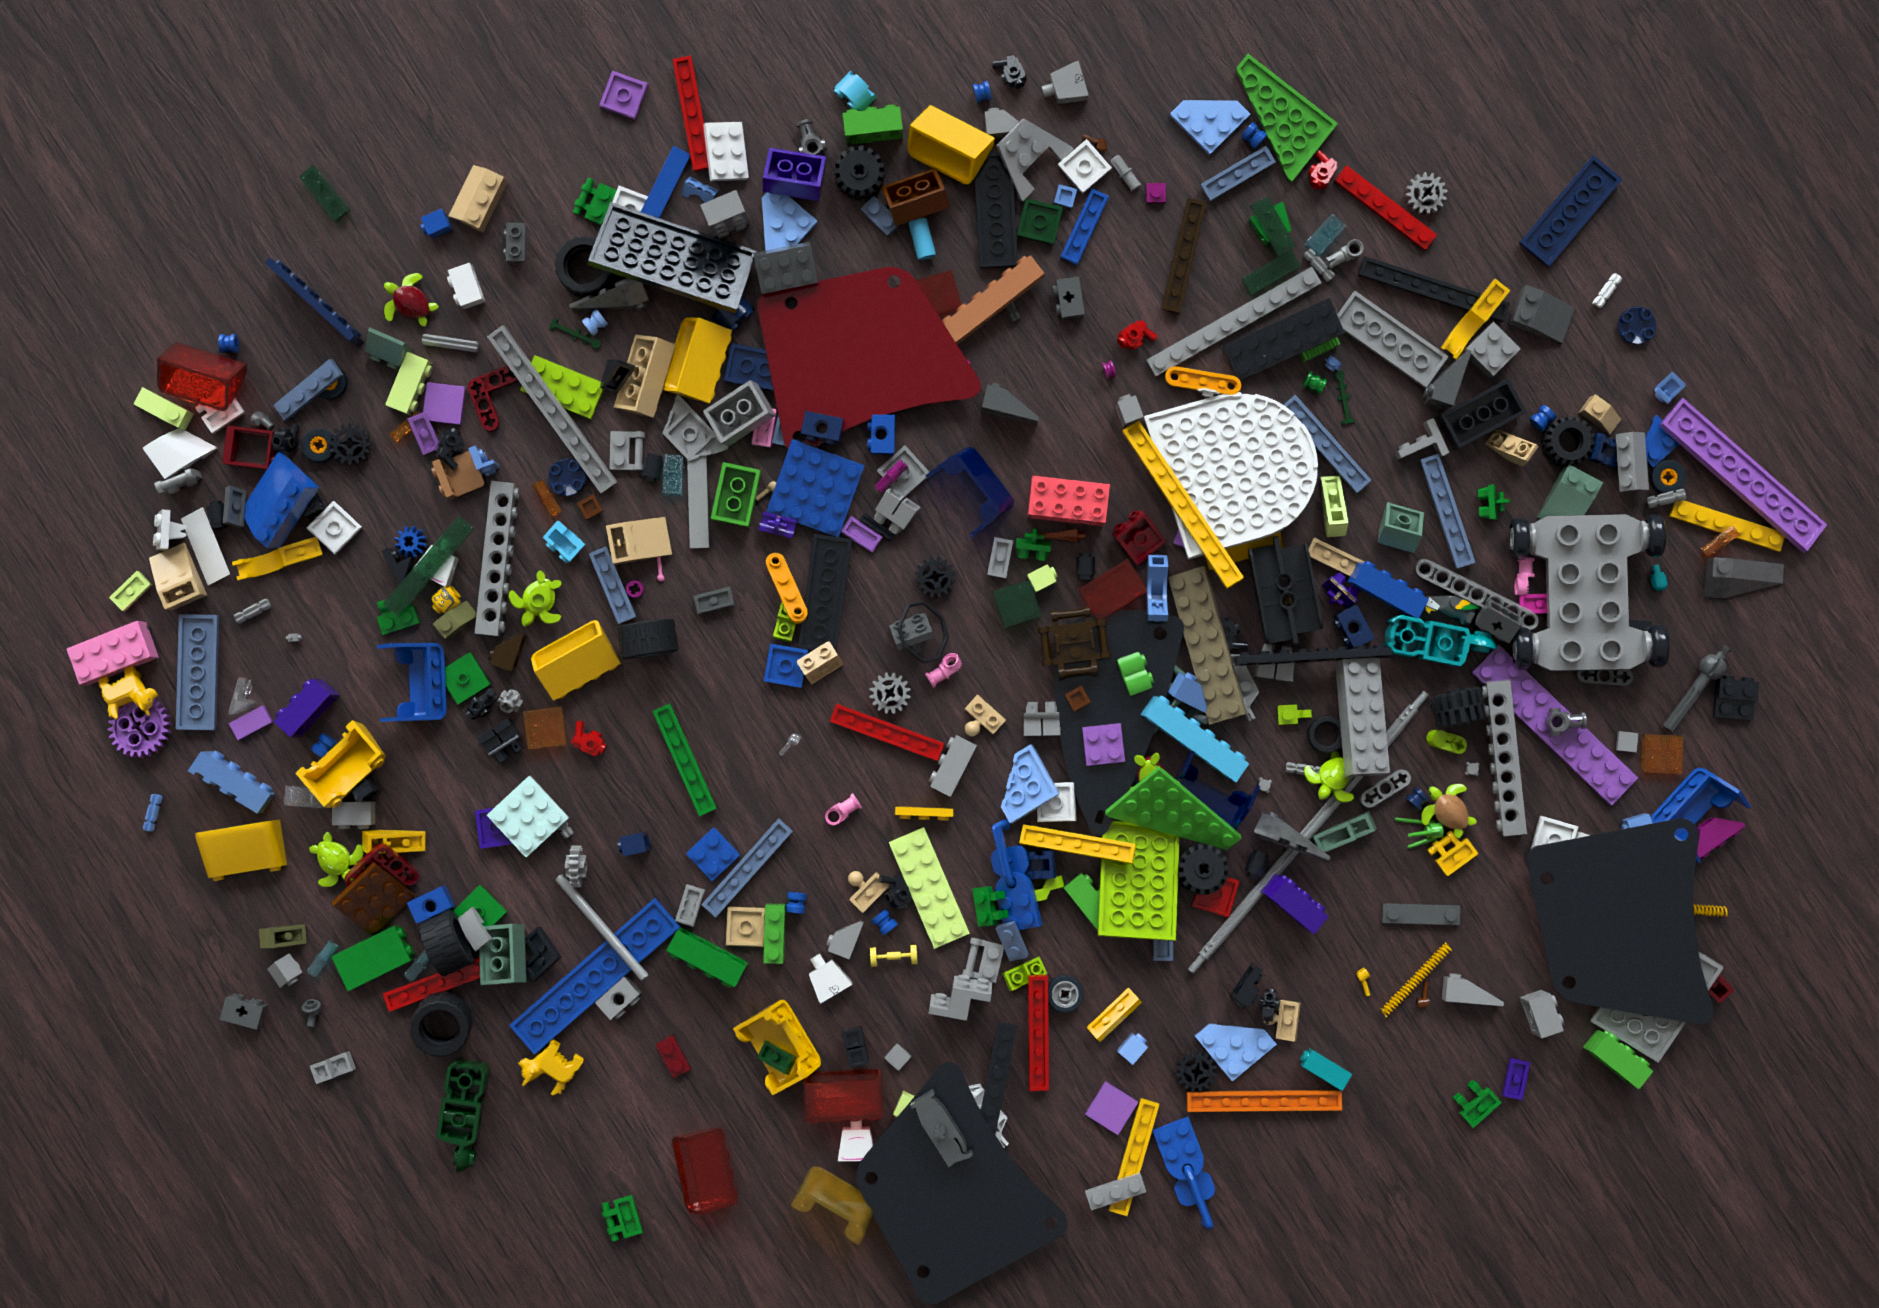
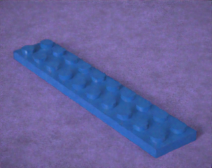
[509,898,681,1054]

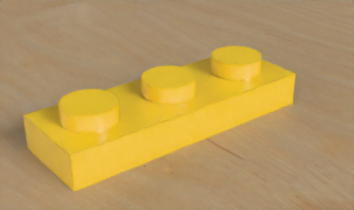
[895,807,953,820]
[1087,988,1142,1042]

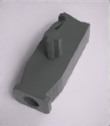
[910,1089,973,1167]

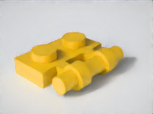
[1427,830,1478,876]

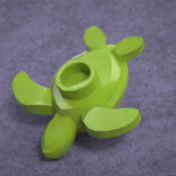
[508,570,561,626]
[1304,751,1354,803]
[309,832,364,887]

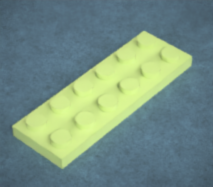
[889,827,970,949]

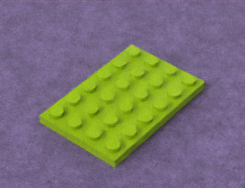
[1097,821,1179,941]

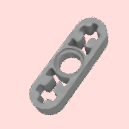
[1359,770,1411,807]

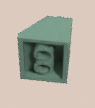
[479,924,526,985]

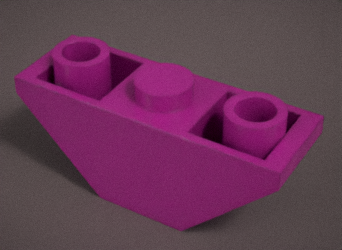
[1697,817,1745,859]

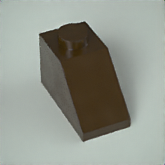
[488,634,527,672]

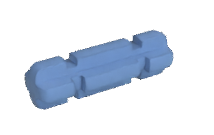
[143,794,163,832]

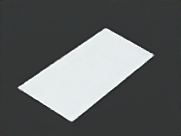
[181,507,230,585]

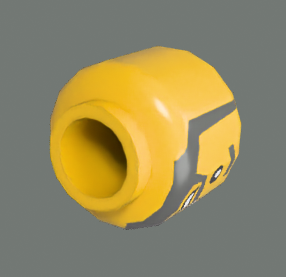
[432,586,461,614]

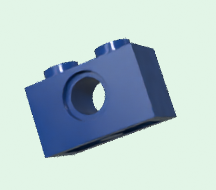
[867,414,895,455]
[407,885,455,924]

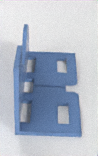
[681,177,719,202]

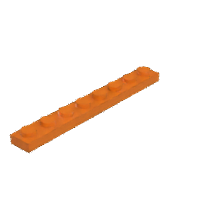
[1187,1090,1342,1112]

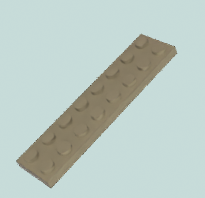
[1168,566,1247,725]

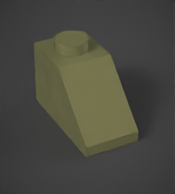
[433,601,477,640]
[259,924,307,948]

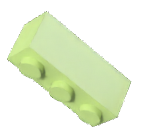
[385,352,433,416]

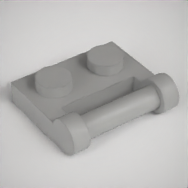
[610,431,645,471]
[154,468,202,494]
[962,937,1004,983]

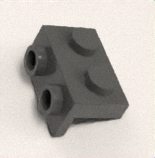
[503,223,526,265]

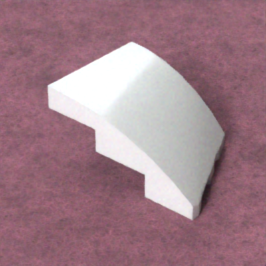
[143,428,217,480]

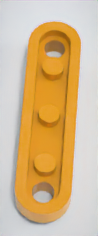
[1165,366,1241,395]
[766,553,808,624]

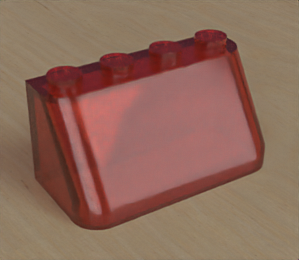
[157,342,247,411]
[803,1068,884,1124]
[672,1127,738,1215]

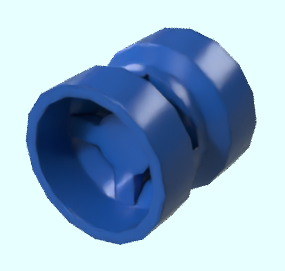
[1241,122,1267,149]
[1529,405,1557,432]
[311,733,338,758]
[786,892,807,913]
[871,909,898,935]

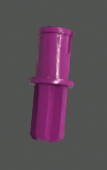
[875,459,909,493]

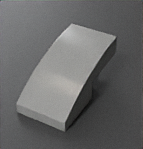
[458,907,492,951]
[310,1051,356,1084]

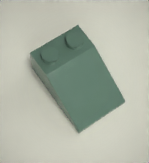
[1537,465,1603,519]

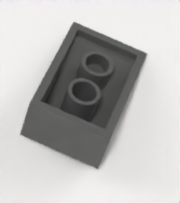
[1508,285,1575,344]
[1423,350,1472,411]
[981,383,1039,426]

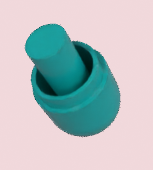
[1650,564,1668,591]

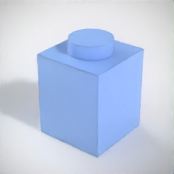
[1117,1033,1148,1065]

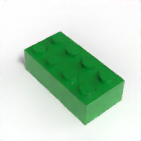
[666,927,749,988]

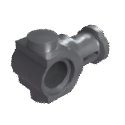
[796,119,827,156]
[1544,708,1587,736]

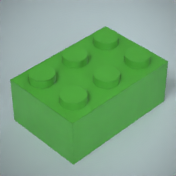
[843,105,903,145]
[711,462,762,528]
[1583,1030,1653,1089]

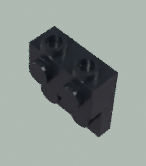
[1713,675,1759,721]
[1231,962,1263,1009]

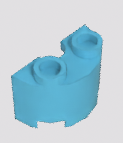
[834,71,877,111]
[543,521,586,564]

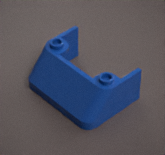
[377,643,446,722]
[1651,768,1751,863]

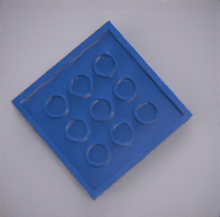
[767,439,865,537]

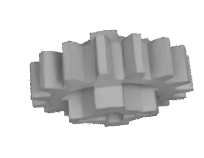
[1405,172,1448,215]
[869,673,911,714]
[565,846,588,887]

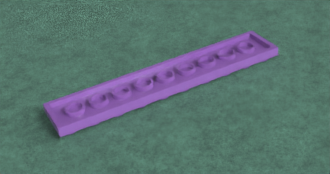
[1659,398,1827,553]
[1471,645,1638,805]

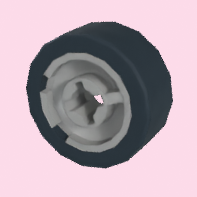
[1048,975,1083,1013]

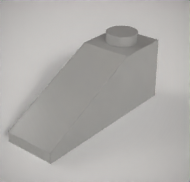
[1442,973,1504,1006]

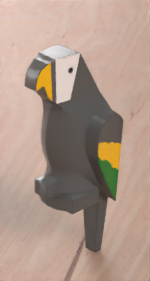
[1424,594,1482,625]

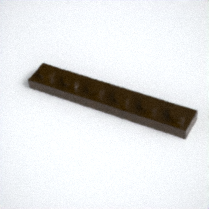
[1161,198,1206,314]

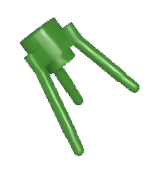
[1395,817,1443,849]

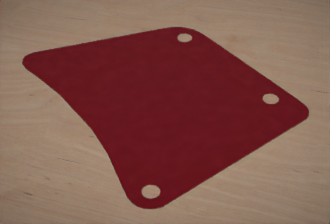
[757,267,981,449]

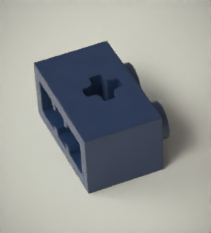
[617,831,651,856]

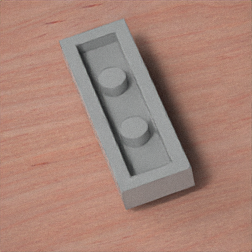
[1085,1172,1146,1210]

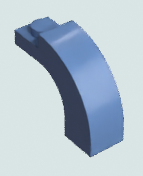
[1146,555,1168,622]

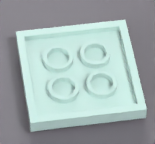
[487,776,569,857]

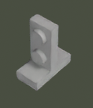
[1395,418,1449,460]

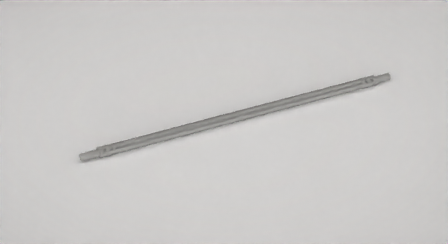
[1188,691,1429,974]

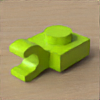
[1277,705,1312,725]

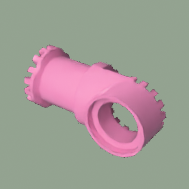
[1514,557,1535,595]
[925,653,962,688]
[825,793,862,825]

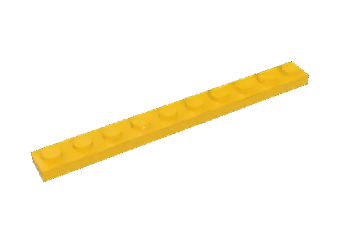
[1122,421,1244,589]

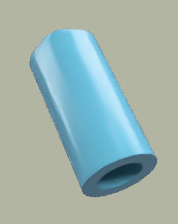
[908,218,936,261]

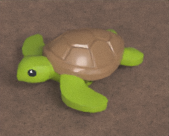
[1421,784,1477,838]

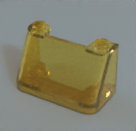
[791,1167,873,1245]

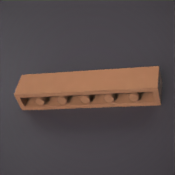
[942,255,1045,345]

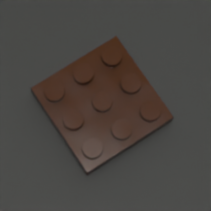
[332,862,415,936]

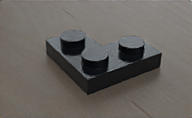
[525,927,562,981]

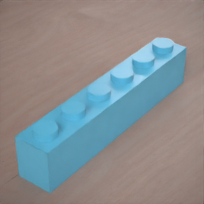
[1140,696,1249,782]

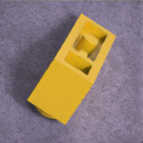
[362,830,425,854]

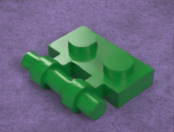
[573,178,617,225]
[601,1194,644,1241]

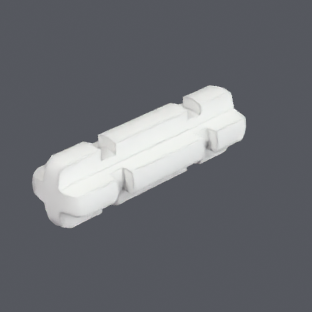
[1593,273,1622,308]

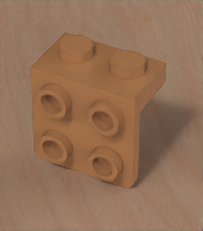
[431,451,485,500]

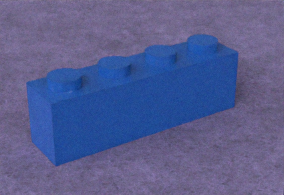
[1347,561,1429,618]

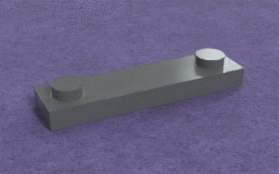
[1381,903,1460,925]

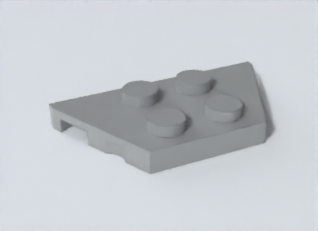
[663,395,729,461]

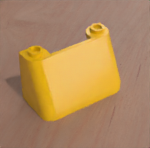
[295,720,385,808]
[195,820,287,881]
[733,1000,821,1095]

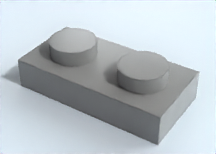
[987,537,1013,579]

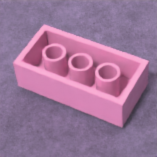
[67,621,159,685]

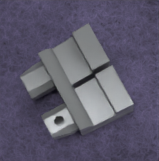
[874,487,920,535]
[1254,644,1295,682]
[1023,702,1061,736]

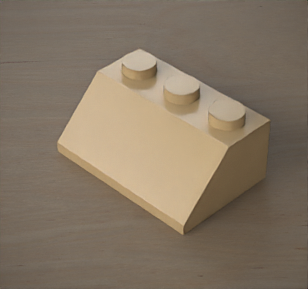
[449,165,508,233]

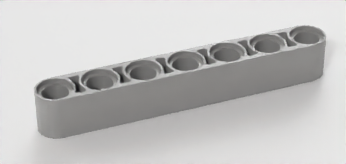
[1415,559,1539,630]

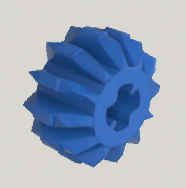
[394,526,427,558]

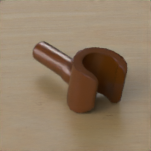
[1082,134,1107,152]
[1416,981,1429,1008]

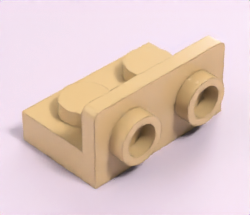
[797,641,844,685]

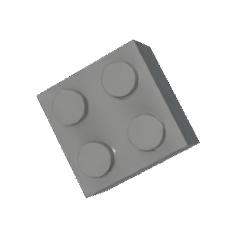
[1462,322,1520,379]
[1519,990,1564,1038]

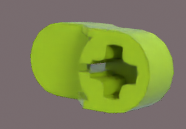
[1426,729,1467,754]
[1034,875,1064,901]

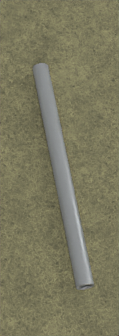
[555,874,649,981]

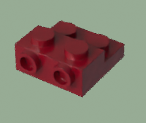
[1111,510,1167,566]

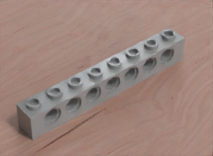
[475,481,520,637]
[1482,679,1527,836]

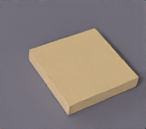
[726,906,765,947]

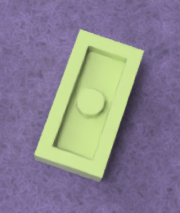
[109,571,152,612]

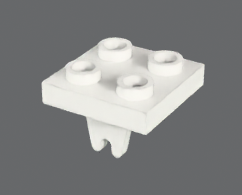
[153,509,187,551]

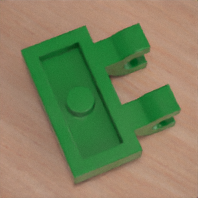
[376,594,420,635]
[972,886,1009,927]
[1453,1080,1502,1128]

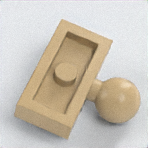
[964,694,1006,736]
[848,871,889,913]
[1263,1000,1301,1042]

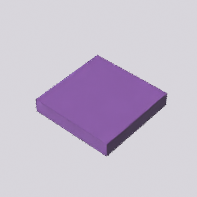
[599,71,649,121]
[423,382,466,425]
[1085,1081,1138,1135]

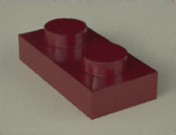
[656,1034,691,1078]

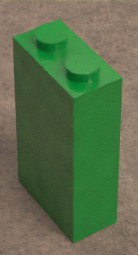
[331,925,415,991]

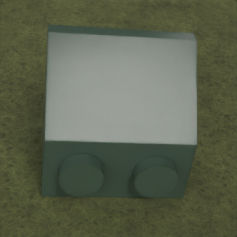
[365,327,413,370]
[1377,502,1424,553]

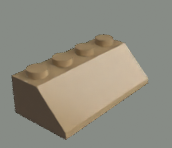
[614,334,675,418]

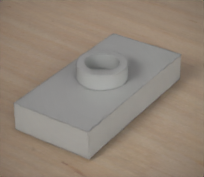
[675,884,705,927]

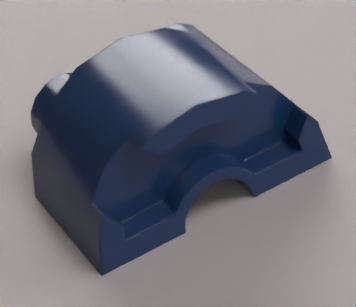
[712,296,754,333]
[1588,433,1618,468]
[1024,850,1056,879]

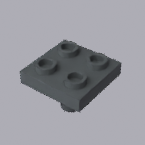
[889,613,934,653]

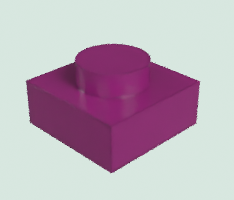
[1146,183,1166,204]

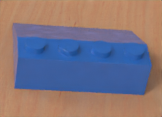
[244,451,319,548]

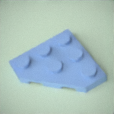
[1169,100,1250,156]
[762,193,818,251]
[1001,744,1060,824]
[1195,1023,1277,1081]

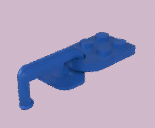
[991,819,1043,930]
[1152,1116,1215,1230]

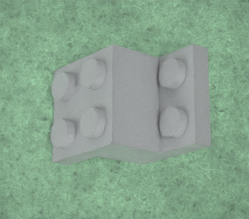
[928,975,992,1021]

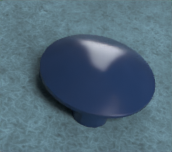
[1618,306,1656,345]
[548,458,586,497]

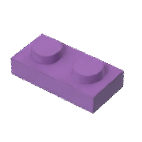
[408,412,438,455]

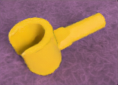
[1356,968,1370,996]

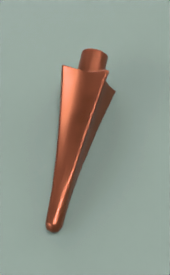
[1038,529,1085,543]

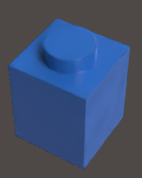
[420,208,453,239]

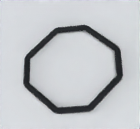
[897,601,949,663]

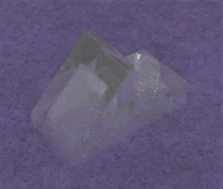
[228,677,260,715]

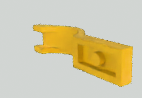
[1441,279,1510,360]
[232,537,323,581]

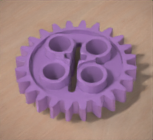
[107,699,172,758]

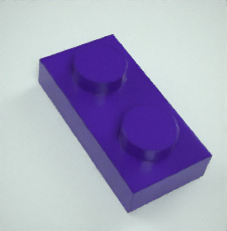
[1502,1057,1530,1100]

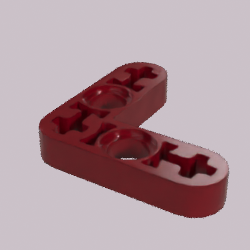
[468,366,519,432]
[344,843,419,887]

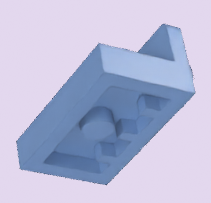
[468,445,500,476]

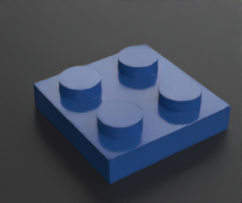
[764,644,808,688]
[686,827,741,881]

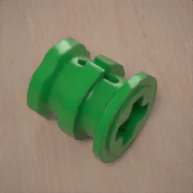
[1302,371,1327,395]

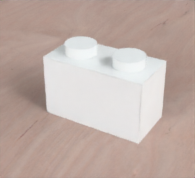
[447,263,485,309]

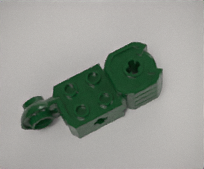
[436,1057,490,1173]

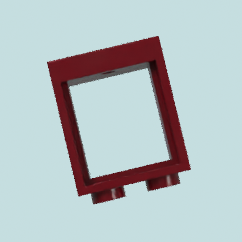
[222,425,276,470]

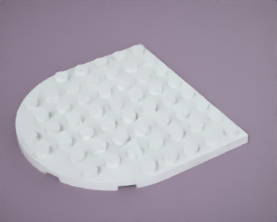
[1144,392,1318,559]

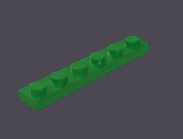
[652,703,717,816]

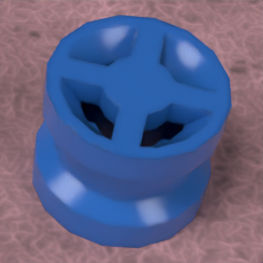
[972,81,992,103]
[218,334,239,353]

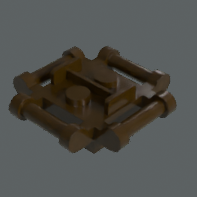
[1038,606,1111,679]

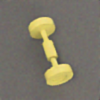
[870,945,917,967]

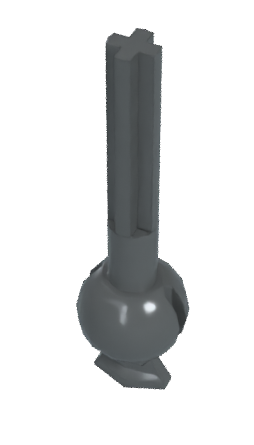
[1663,645,1731,732]

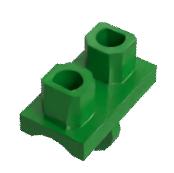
[1478,484,1510,520]
[1016,528,1051,561]

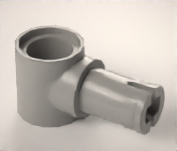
[1325,239,1364,269]

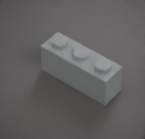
[1615,432,1649,492]
[929,735,977,797]

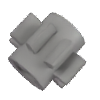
[497,690,523,713]

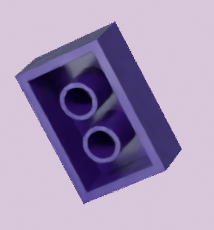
[763,148,826,201]
[273,679,339,737]
[1261,874,1329,934]

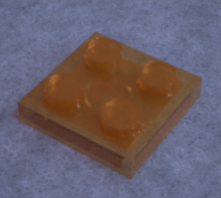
[523,706,567,749]
[1642,734,1683,774]

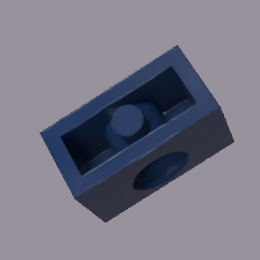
[801,411,845,445]
[1333,604,1375,649]

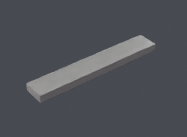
[686,433,710,549]

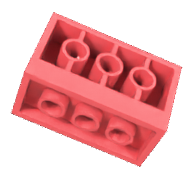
[1027,476,1110,527]

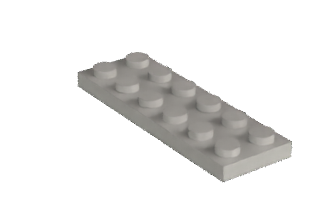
[1337,291,1449,388]

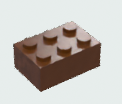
[882,168,950,226]

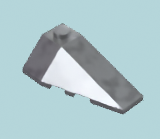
[569,278,651,312]
[1704,557,1784,598]
[1254,812,1331,862]

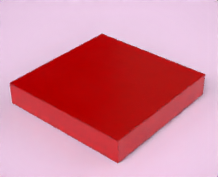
[1192,870,1240,918]

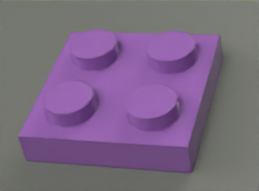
[1082,723,1125,766]

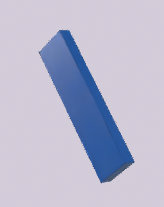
[640,146,690,218]
[1060,188,1109,266]

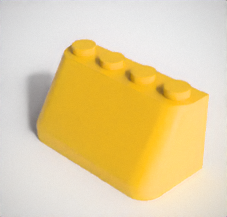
[907,105,995,184]
[663,317,732,403]
[531,620,621,701]

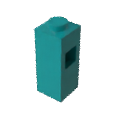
[1300,1048,1352,1091]

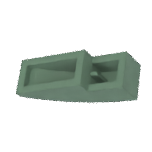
[1313,811,1377,852]

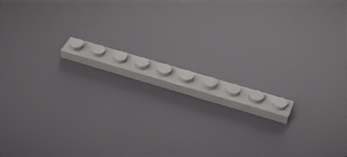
[1146,267,1321,377]
[487,325,617,493]

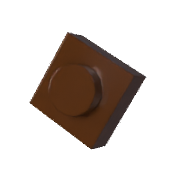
[577,494,604,520]
[1065,685,1091,712]

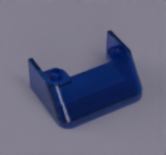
[925,447,1014,539]
[1174,750,1260,830]

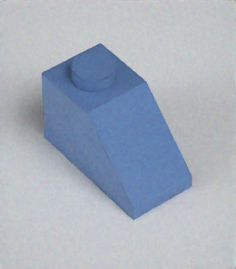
[1168,672,1207,713]

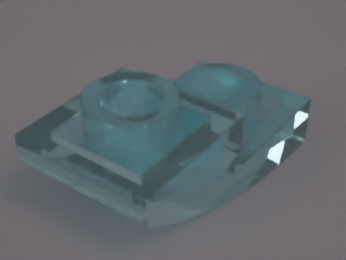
[1305,213,1346,256]
[662,454,684,496]

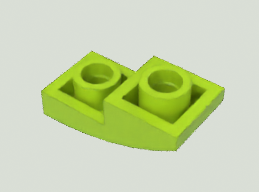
[773,602,800,643]
[1002,956,1047,991]

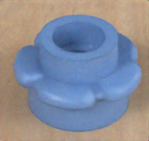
[1325,355,1342,372]

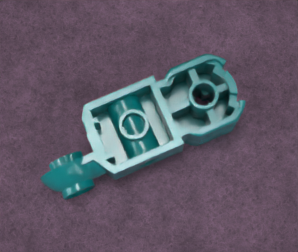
[1383,615,1497,667]

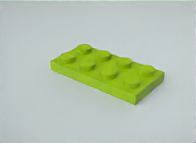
[520,355,604,420]

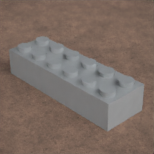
[1335,658,1390,777]

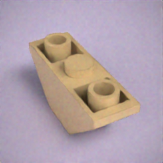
[1485,429,1539,467]

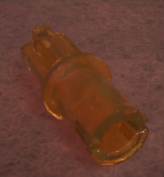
[532,480,561,516]
[1701,526,1739,558]

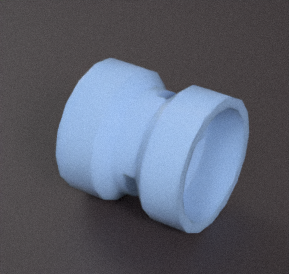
[582,309,608,336]

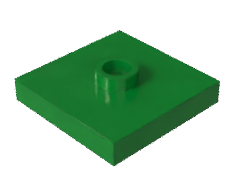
[445,652,491,705]
[453,884,508,926]

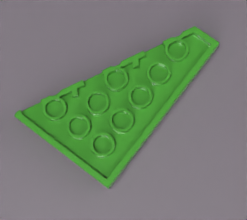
[1235,54,1338,183]
[1105,766,1241,850]

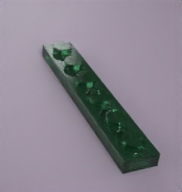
[383,516,474,617]

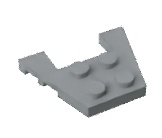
[996,119,1073,201]

